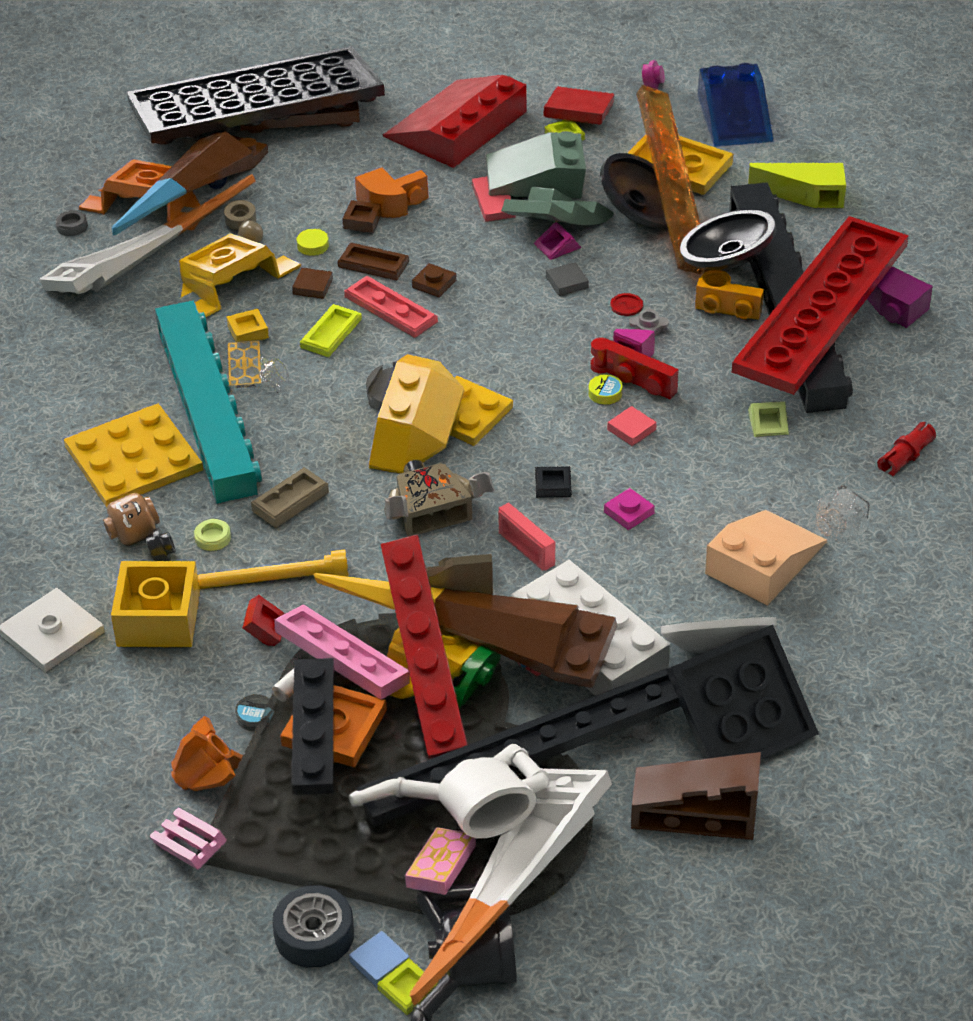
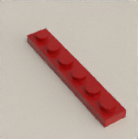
[380,534,468,759]

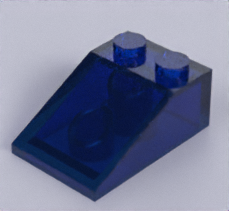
[697,63,774,147]

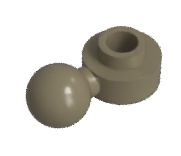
[224,200,263,243]

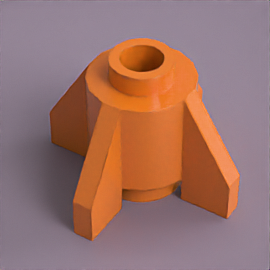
[171,716,246,791]

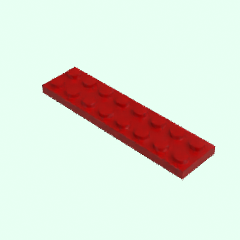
[731,216,909,395]

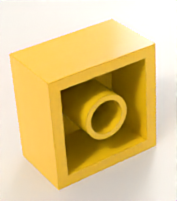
[111,561,200,647]

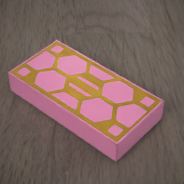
[405,827,476,895]

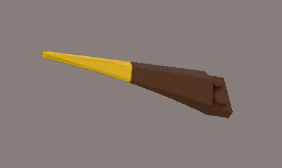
[313,573,617,689]

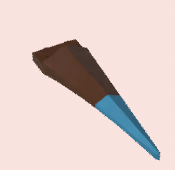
[112,132,268,236]

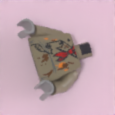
[384,460,495,537]

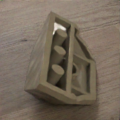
[426,554,493,595]

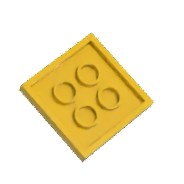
[64,403,204,507]

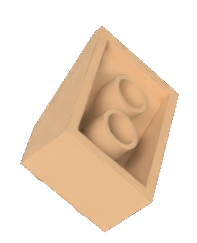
[705,510,827,606]

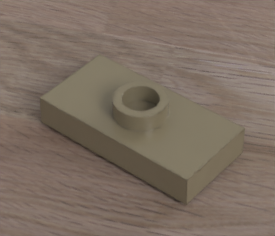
[251,467,329,528]

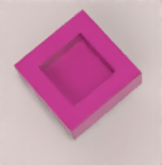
[604,488,655,530]

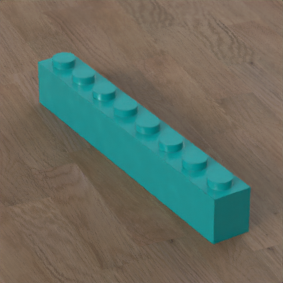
[155,300,262,504]

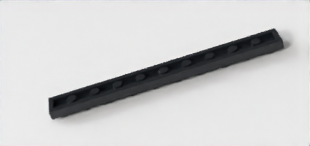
[356,664,681,827]

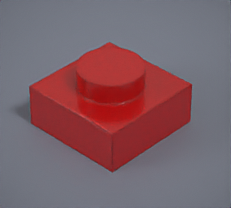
[242,594,286,646]

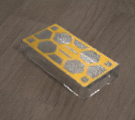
[227,340,263,394]

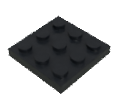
[666,624,819,760]

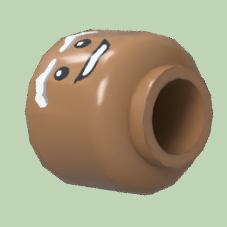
[103,493,160,546]

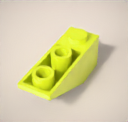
[748,163,846,208]

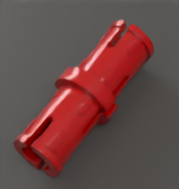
[877,422,936,476]

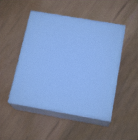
[349,931,410,987]

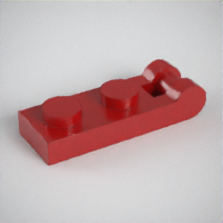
[591,337,679,400]

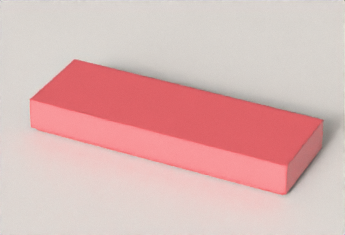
[344,276,438,338]

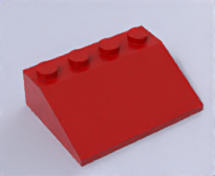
[383,75,527,168]

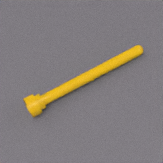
[198,549,349,589]

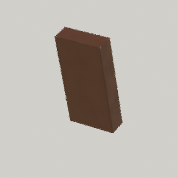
[338,243,409,280]

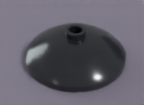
[600,153,684,228]
[680,210,776,270]

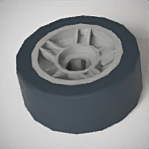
[273,885,354,968]

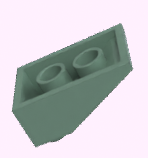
[486,131,586,199]

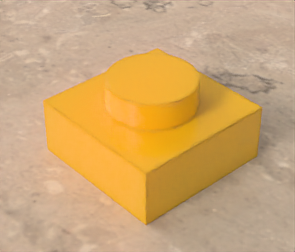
[226,308,269,346]

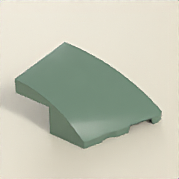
[501,187,614,225]

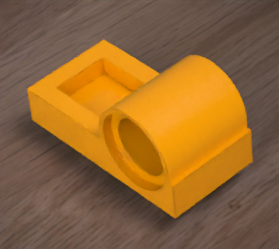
[695,270,764,320]

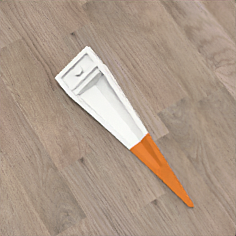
[39,174,256,294]
[410,769,612,1006]

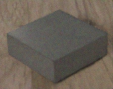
[546,262,589,296]

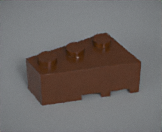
[631,752,761,840]

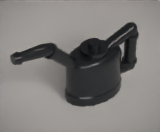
[410,881,517,1021]

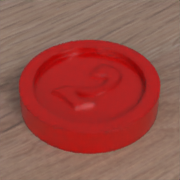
[610,293,643,316]

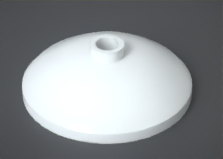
[661,617,777,654]

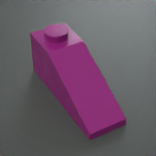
[867,266,933,328]

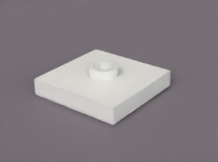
[0,588,105,673]

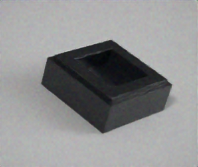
[535,466,572,498]

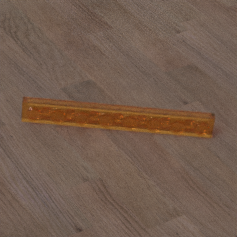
[636,85,710,275]

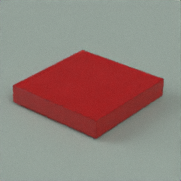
[543,86,614,125]

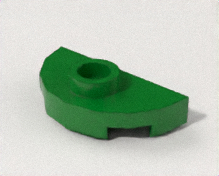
[454,646,501,709]

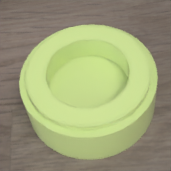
[194,519,231,551]

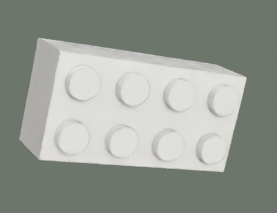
[511,560,670,696]

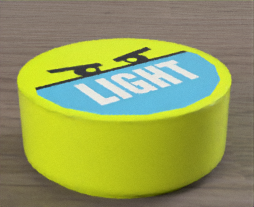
[588,375,623,405]

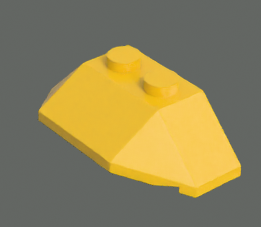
[369,354,464,474]

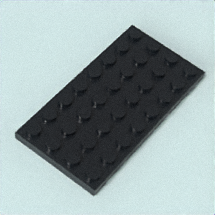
[127,46,385,145]

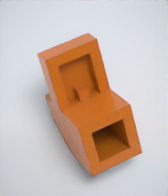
[355,167,429,218]

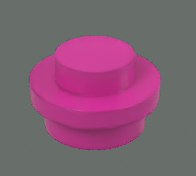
[642,60,665,90]

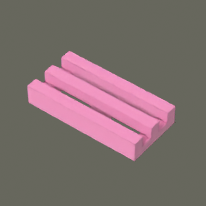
[149,808,227,870]

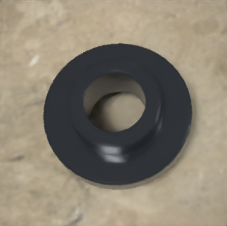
[146,528,176,561]

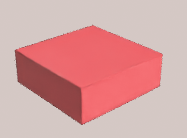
[607,406,657,446]

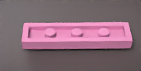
[275,605,410,700]

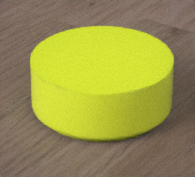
[297,229,329,256]

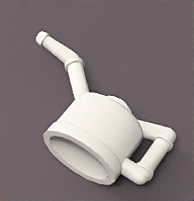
[349,744,549,838]

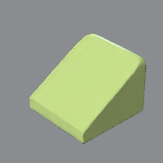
[748,401,789,437]

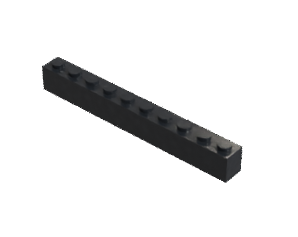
[729,182,853,413]

